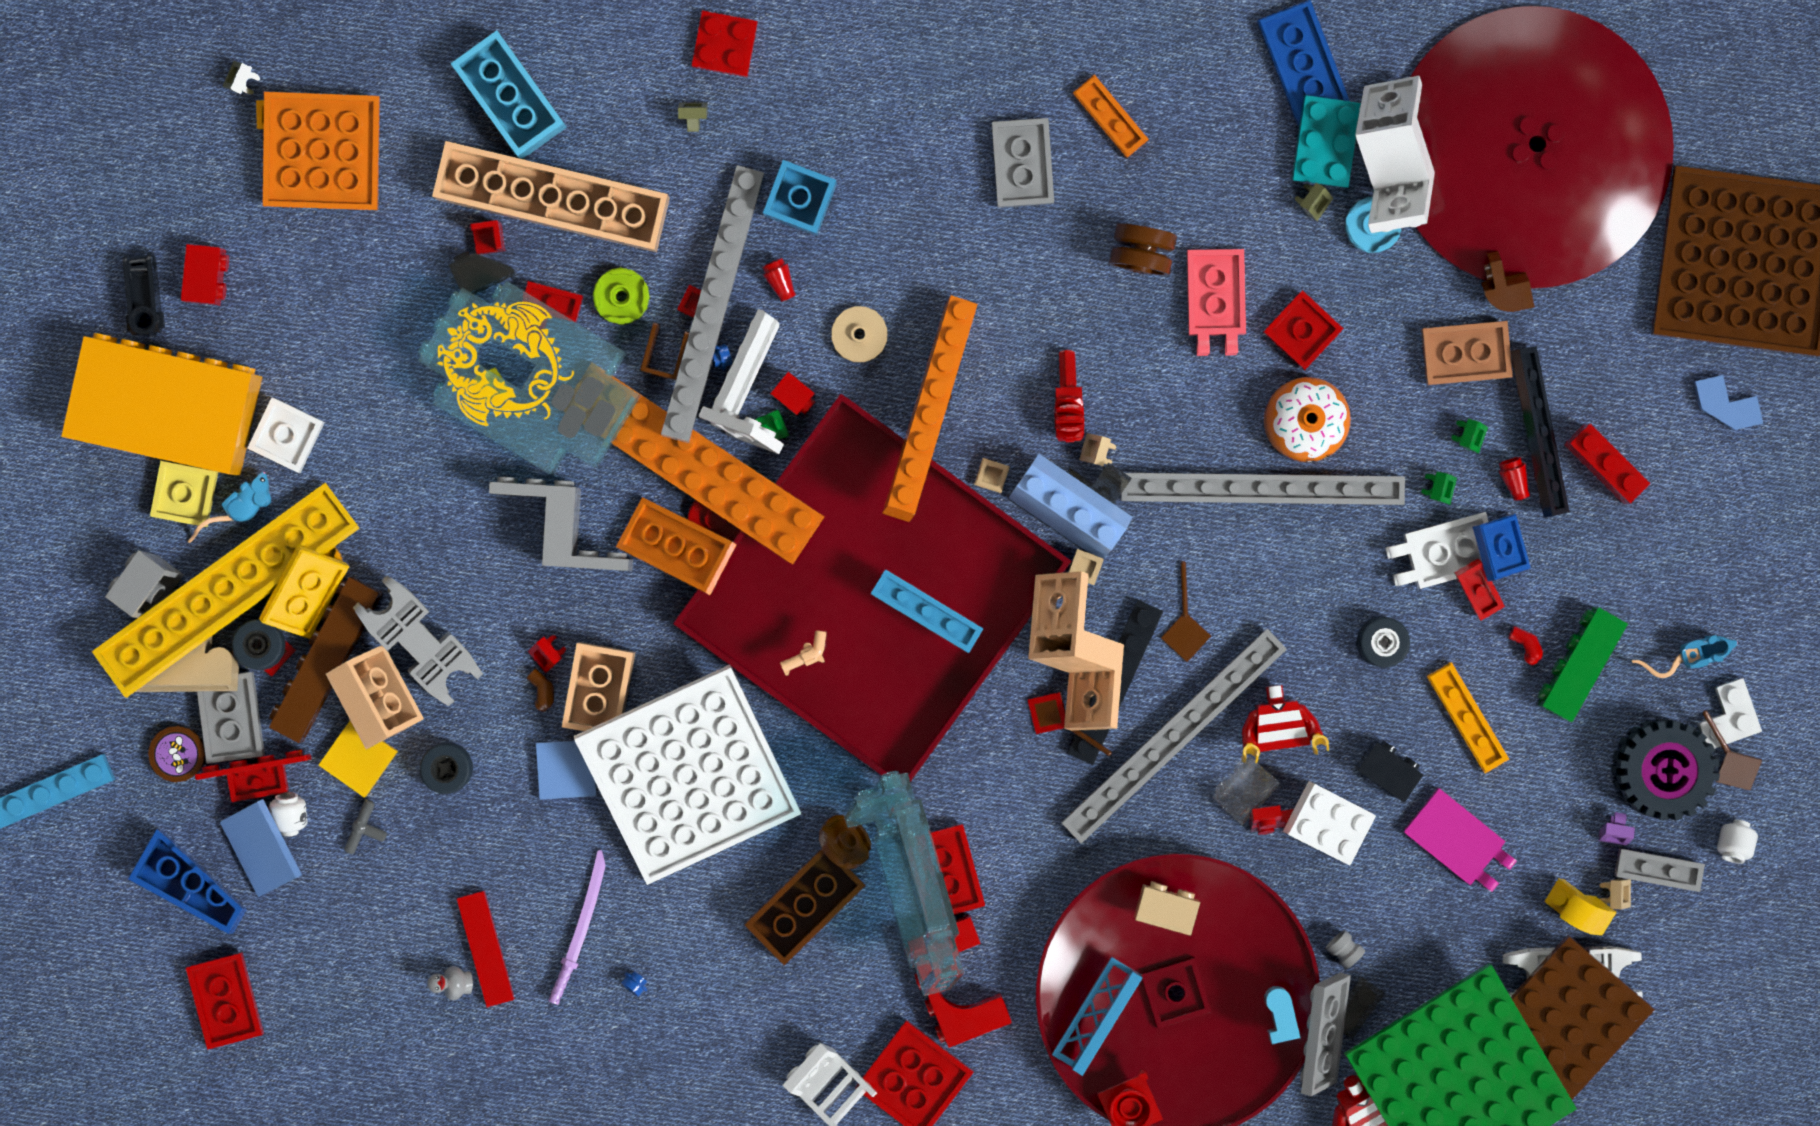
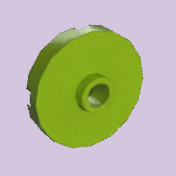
[593,268,650,325]

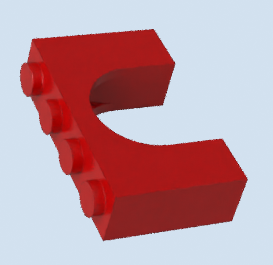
[904,914,1012,1048]

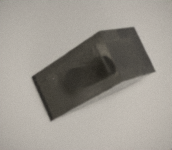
[449,251,518,298]

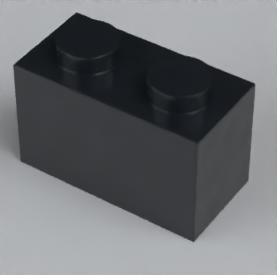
[1354,740,1424,803]

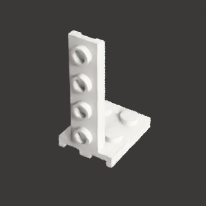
[698,309,784,454]

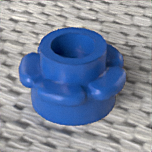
[712,344,732,371]
[621,971,647,997]

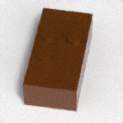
[744,847,866,966]

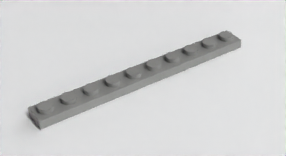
[661,165,764,443]
[1121,473,1405,505]
[1061,628,1287,843]

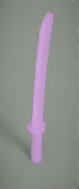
[548,850,606,1005]

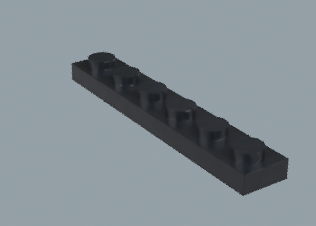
[1511,346,1570,518]
[1067,599,1163,765]

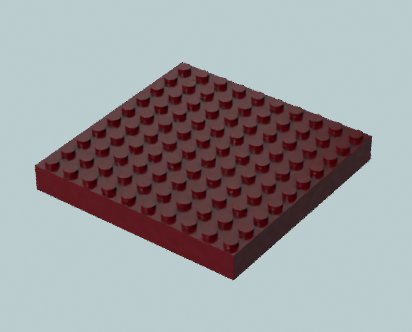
[673,394,1071,791]

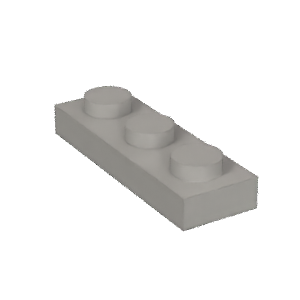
[1614,848,1705,892]

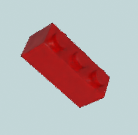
[1564,423,1651,504]

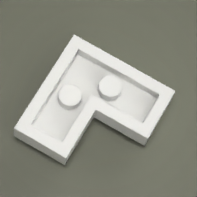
[1697,678,1762,748]

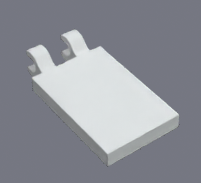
[1385,512,1489,589]

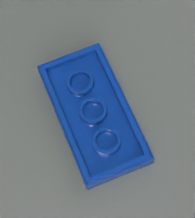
[1257,0,1350,127]

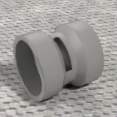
[1325,930,1365,970]

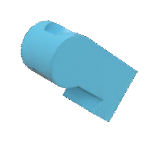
[1264,986,1300,1044]

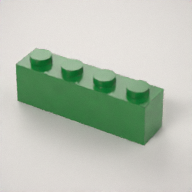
[1537,607,1628,723]

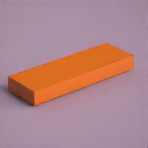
[1072,74,1149,159]

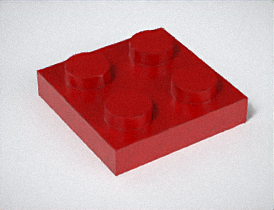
[692,10,758,78]
[1263,290,1344,370]

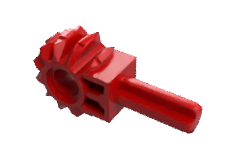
[1054,350,1084,443]

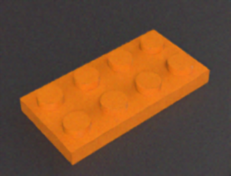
[616,497,737,595]

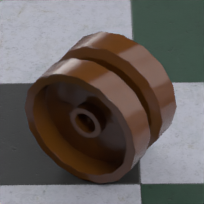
[1109,223,1177,276]

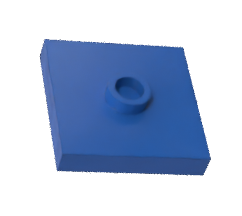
[1473,514,1531,582]

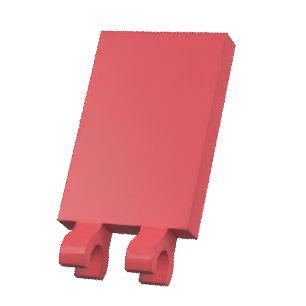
[1187,249,1246,356]

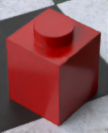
[770,372,816,416]

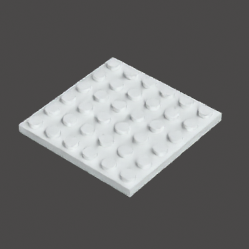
[574,665,801,885]

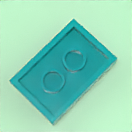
[1291,95,1361,188]

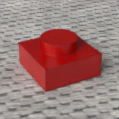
[677,284,701,318]

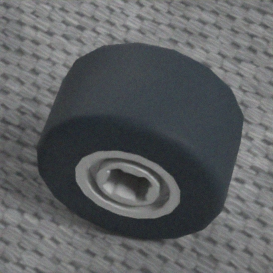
[1356,616,1410,668]

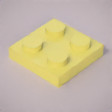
[150,461,218,527]

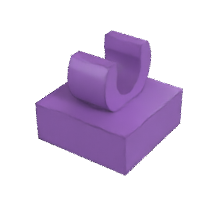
[1599,812,1635,846]

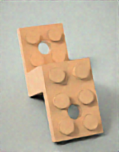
[1028,571,1124,731]

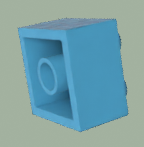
[763,160,837,236]

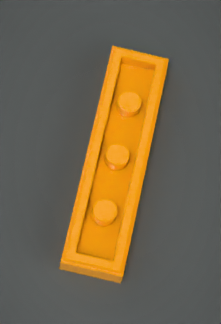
[1426,662,1509,774]

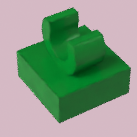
[755,410,790,441]
[1451,418,1488,454]
[1421,471,1457,505]

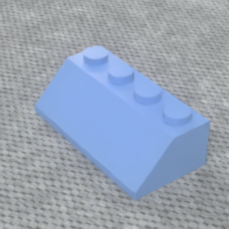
[1008,454,1133,559]

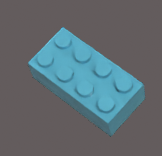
[451,30,567,159]

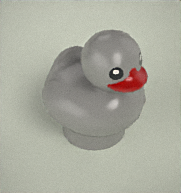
[427,966,473,1001]

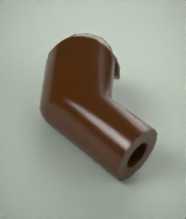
[526,668,554,712]

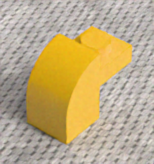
[1544,878,1617,935]

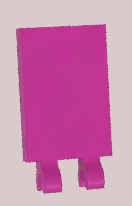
[1403,788,1517,892]

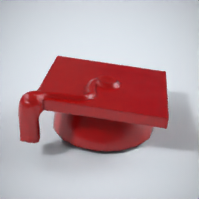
[1097,1069,1163,1126]

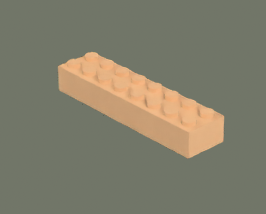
[432,141,670,253]

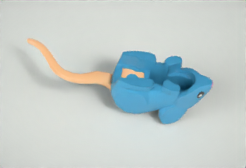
[188,472,271,543]
[1632,635,1738,678]

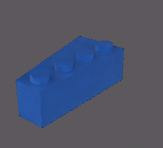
[128,829,247,934]

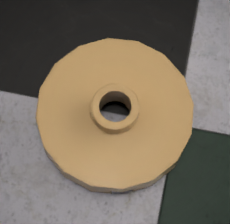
[832,306,887,363]

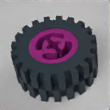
[1611,719,1720,821]

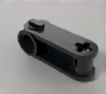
[123,251,165,337]

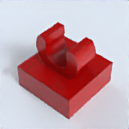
[528,635,566,673]

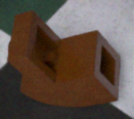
[1481,251,1535,312]

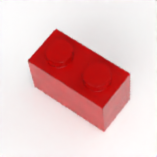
[181,244,229,306]

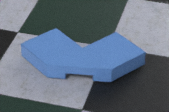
[1693,375,1763,430]

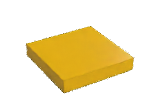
[319,721,398,798]

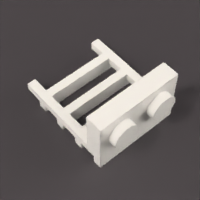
[783,1043,877,1126]

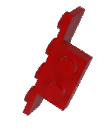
[195,750,312,802]

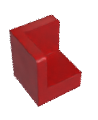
[470,220,506,255]

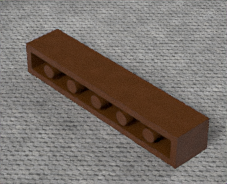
[269,577,383,743]

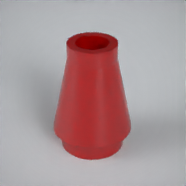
[762,258,796,302]
[1498,457,1530,501]

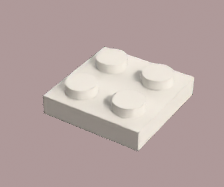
[247,397,325,473]

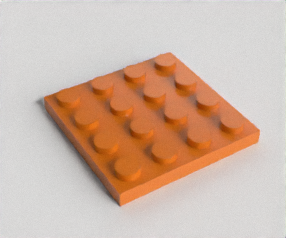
[263,92,380,210]

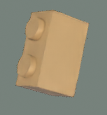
[1134,881,1200,936]

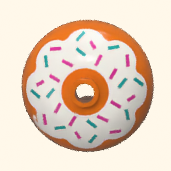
[1264,377,1351,462]

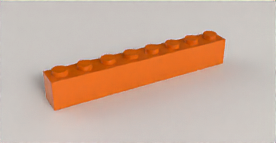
[883,295,978,522]

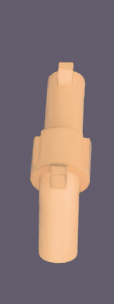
[780,631,826,676]

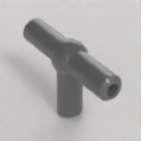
[344,799,387,854]

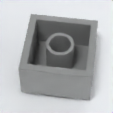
[105,550,184,618]

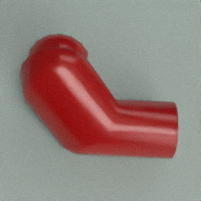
[1508,626,1543,665]

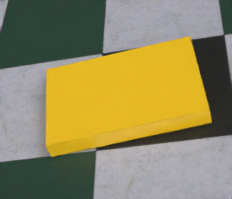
[259,545,349,639]

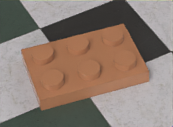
[1421,321,1513,385]

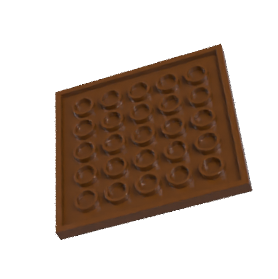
[1651,166,1820,357]

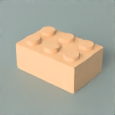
[562,642,636,731]
[326,645,424,749]

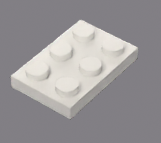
[1283,781,1376,865]

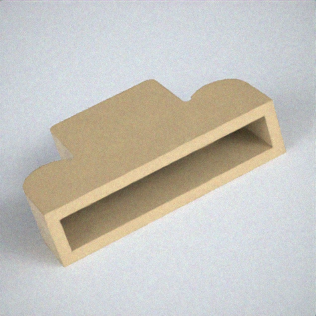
[135,635,239,692]

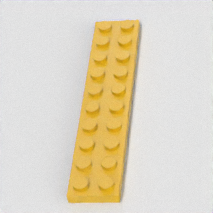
[92,483,360,698]

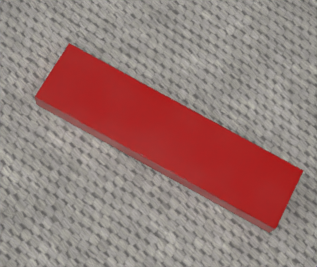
[457,890,515,1007]

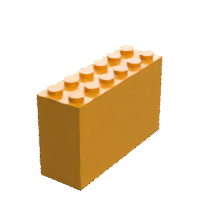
[61,333,262,476]

